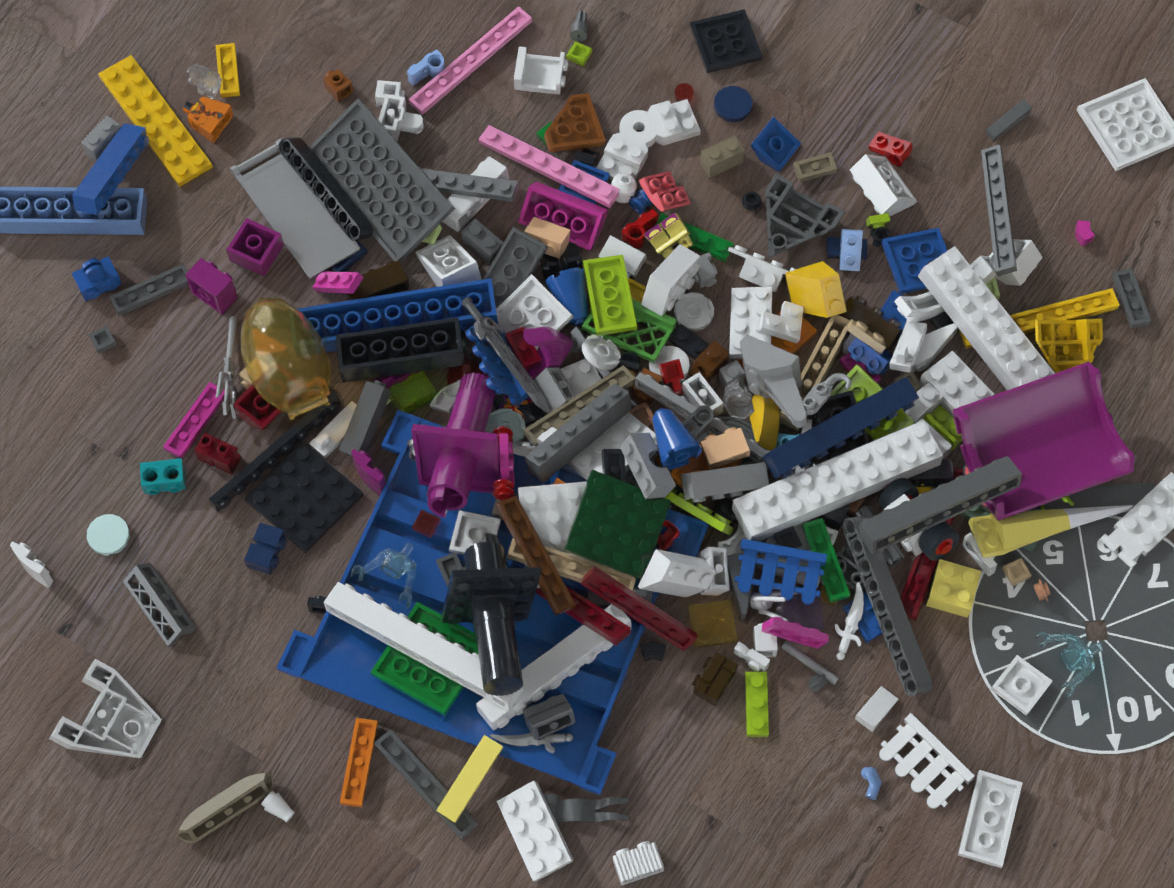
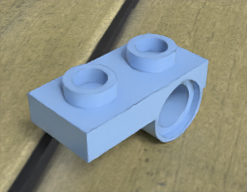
[407,49,445,86]
[839,229,863,271]

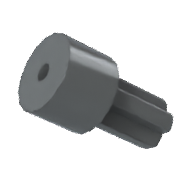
[570,11,588,42]

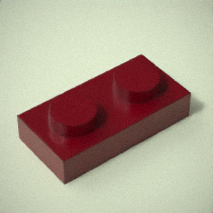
[505,326,541,370]

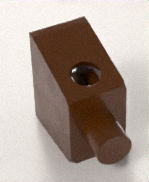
[688,341,730,382]

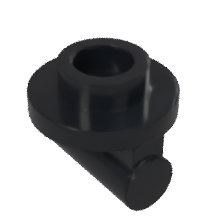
[618,352,640,372]

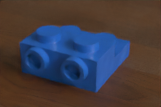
[847,337,893,375]

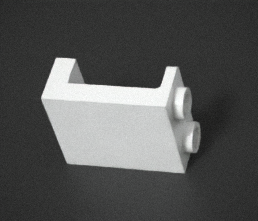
[514,47,568,95]

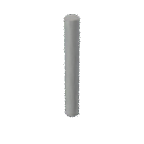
[781,641,839,685]

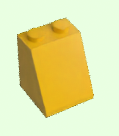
[785,261,847,318]

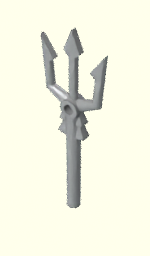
[216,316,238,419]

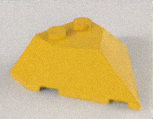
[1035,319,1103,373]

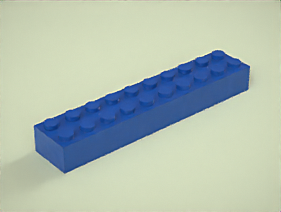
[290,278,499,356]

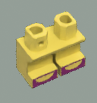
[644,213,693,258]

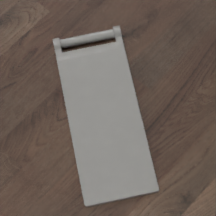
[229,139,360,279]

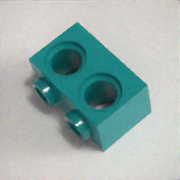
[140,458,186,495]

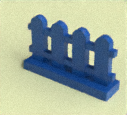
[466,326,529,406]
[734,539,827,605]

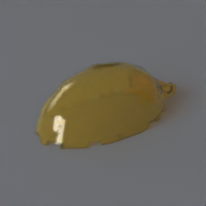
[241,298,331,420]

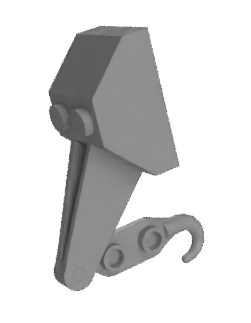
[740,334,851,428]

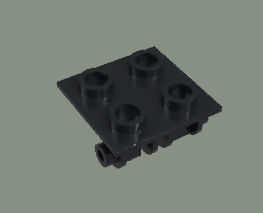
[540,238,583,281]

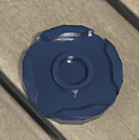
[714,86,752,122]

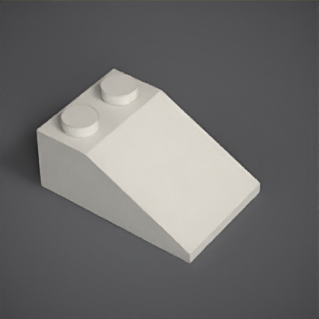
[415,235,482,287]

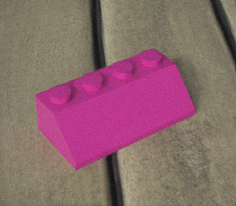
[518,182,609,251]

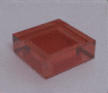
[412,510,441,538]

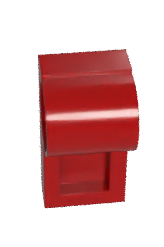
[868,132,913,167]
[622,209,658,249]

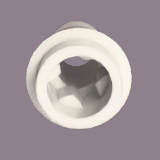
[261,791,295,823]

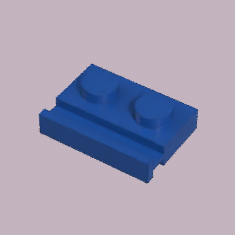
[843,593,883,644]

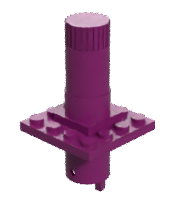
[411,373,501,517]

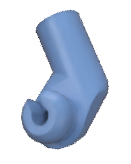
[861,767,882,800]

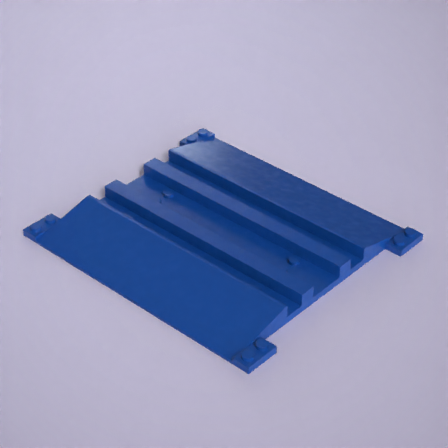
[276,410,709,795]

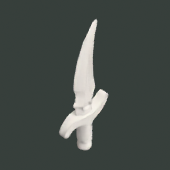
[835,582,864,660]

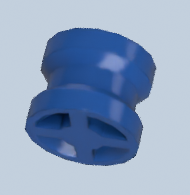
[629,189,653,215]

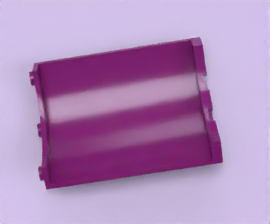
[953,362,1135,521]

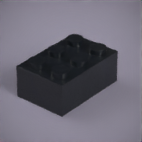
[811,390,870,460]

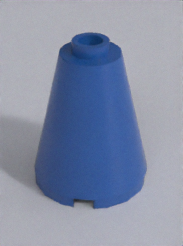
[545,268,589,326]
[652,408,702,469]

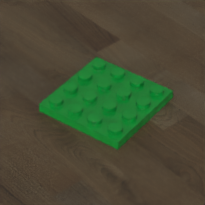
[370,602,479,716]

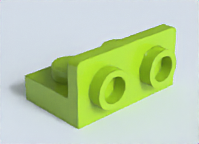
[924,405,963,451]

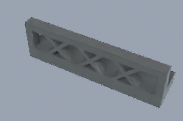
[123,563,196,647]

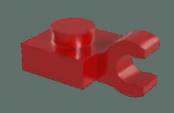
[658,359,685,395]

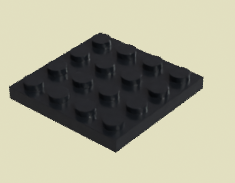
[245,442,364,554]

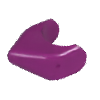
[523,327,573,380]

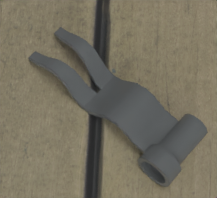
[544,794,630,825]

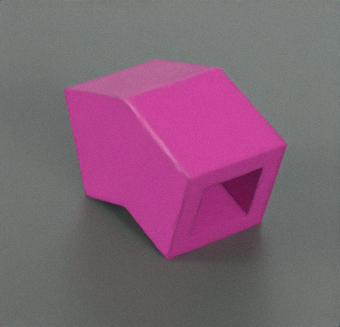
[1075,220,1095,246]

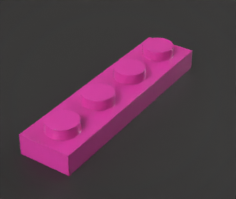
[163,382,225,458]

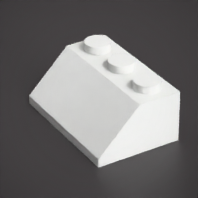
[850,154,918,216]
[638,549,716,597]

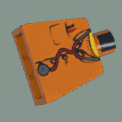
[183,97,234,143]

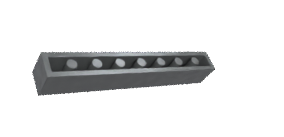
[859,456,1022,554]

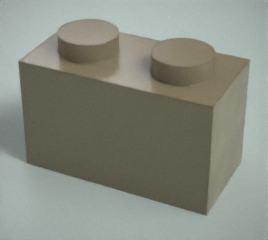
[700,136,745,178]

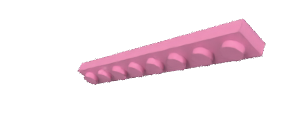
[408,6,532,115]
[478,125,620,208]

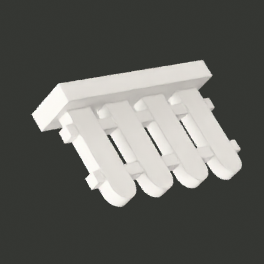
[879,713,975,809]

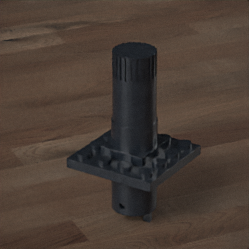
[441,533,541,696]

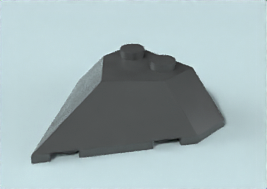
[766,174,845,258]

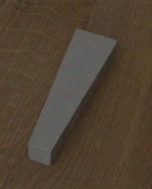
[985,99,1032,141]

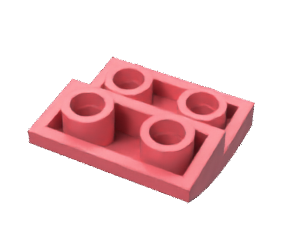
[639,171,691,212]

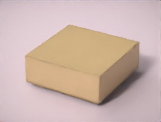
[1002,558,1032,586]

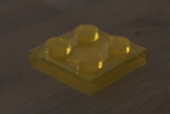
[688,599,738,648]

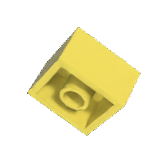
[926,559,981,618]

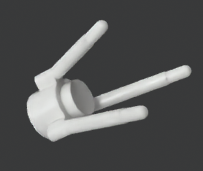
[750,591,798,621]

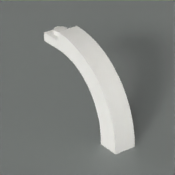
[894,255,997,323]

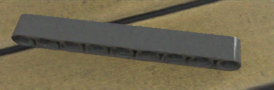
[843,516,933,697]

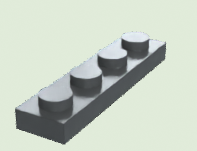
[110,264,188,316]

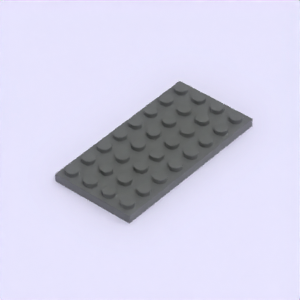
[309,99,456,263]

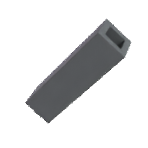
[339,380,391,457]

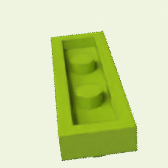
[745,672,769,737]

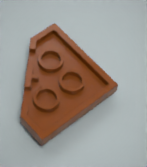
[544,93,606,152]

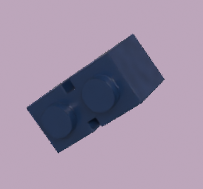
[244,523,287,575]

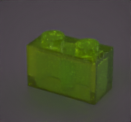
[389,371,436,414]

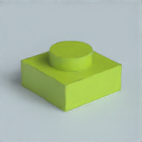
[866,213,890,229]

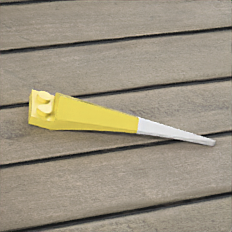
[968,505,1133,558]

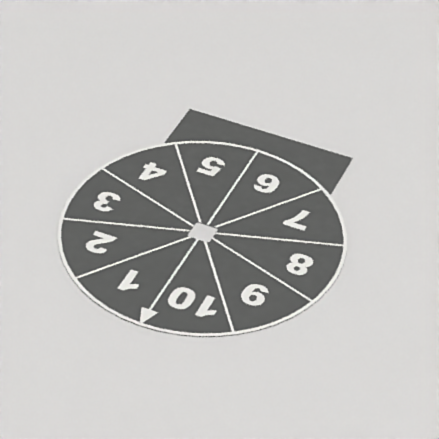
[969,482,1174,754]

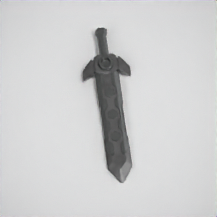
[462,297,550,414]

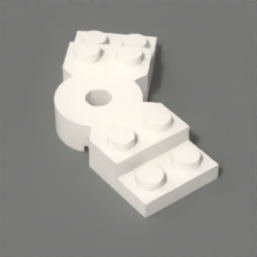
[596,99,700,180]

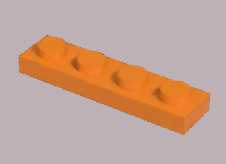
[340,718,378,808]

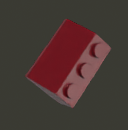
[232,361,306,430]

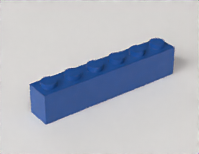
[72,123,149,215]

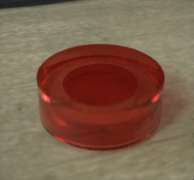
[674,83,694,102]

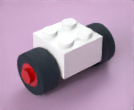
[879,478,959,561]

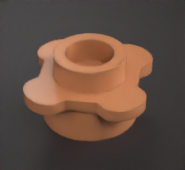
[1034,579,1051,602]

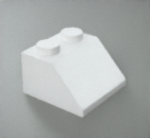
[989,239,1043,286]

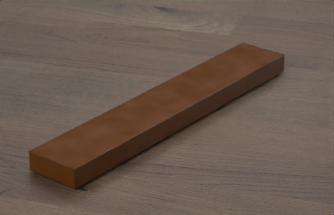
[496,496,576,616]

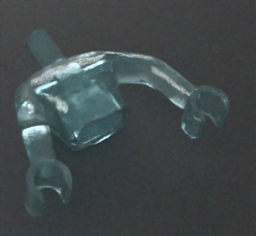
[351,543,416,608]
[1035,632,1103,697]

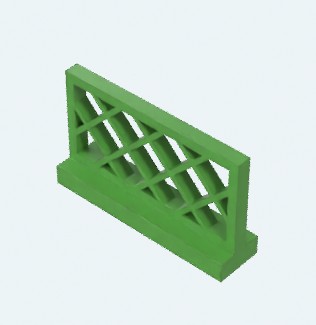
[582,299,677,363]

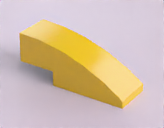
[750,395,780,451]

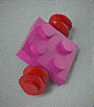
[492,426,515,501]

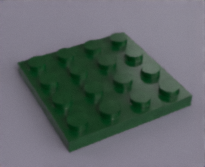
[563,470,671,581]

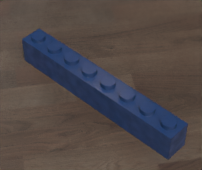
[763,376,919,479]

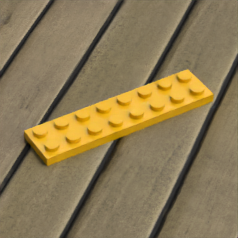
[98,55,213,187]

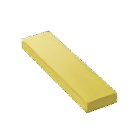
[436,735,504,823]

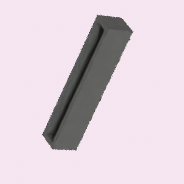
[525,383,632,483]

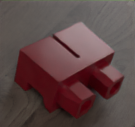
[195,433,242,475]

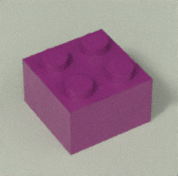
[226,218,284,277]
[185,258,238,315]

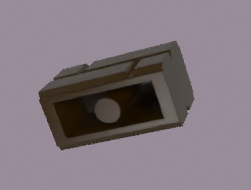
[692,653,738,706]

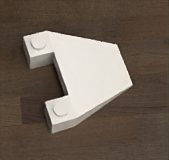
[49,659,162,758]

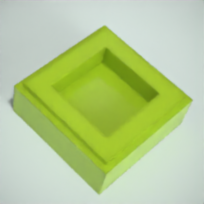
[566,41,592,67]

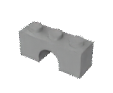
[620,432,676,499]

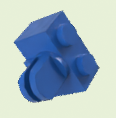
[72,256,122,301]

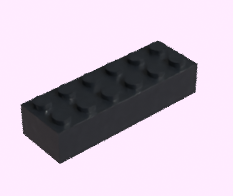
[336,317,465,383]

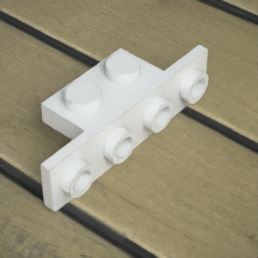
[728,245,796,292]

